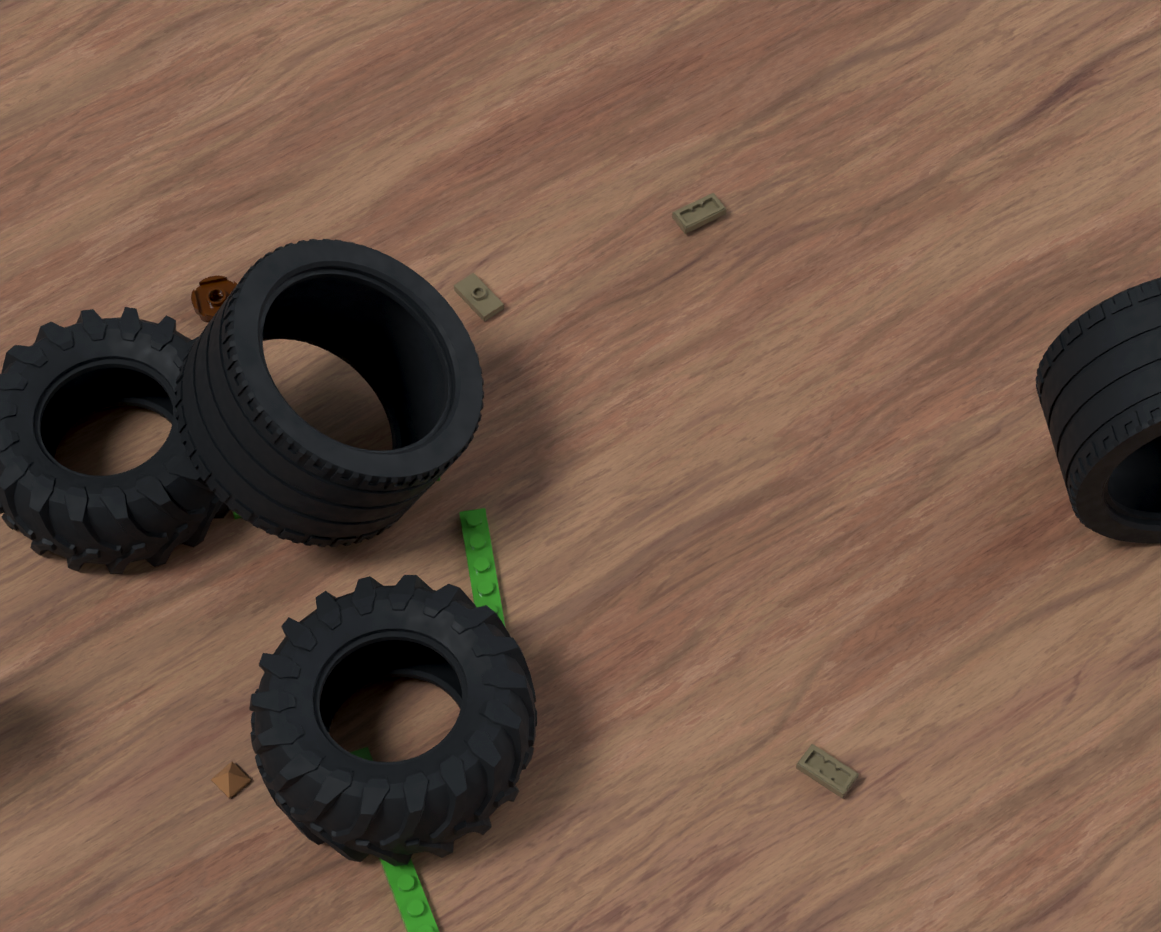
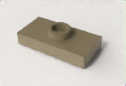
[672,193,726,234]
[454,273,504,322]
[796,744,859,799]

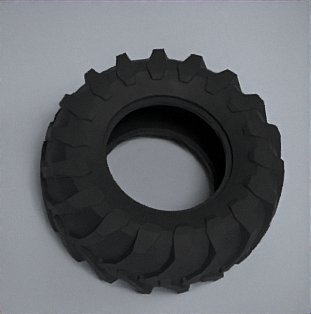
[0,307,230,574]
[249,575,537,866]

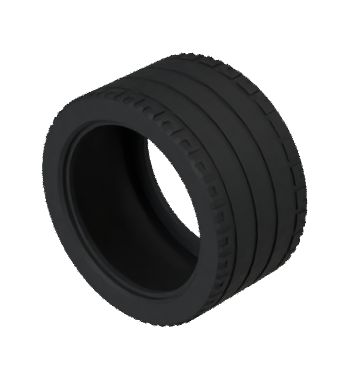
[174,239,484,547]
[1035,277,1161,544]

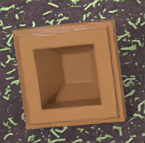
[211,762,251,799]

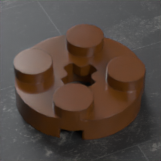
[191,275,237,323]

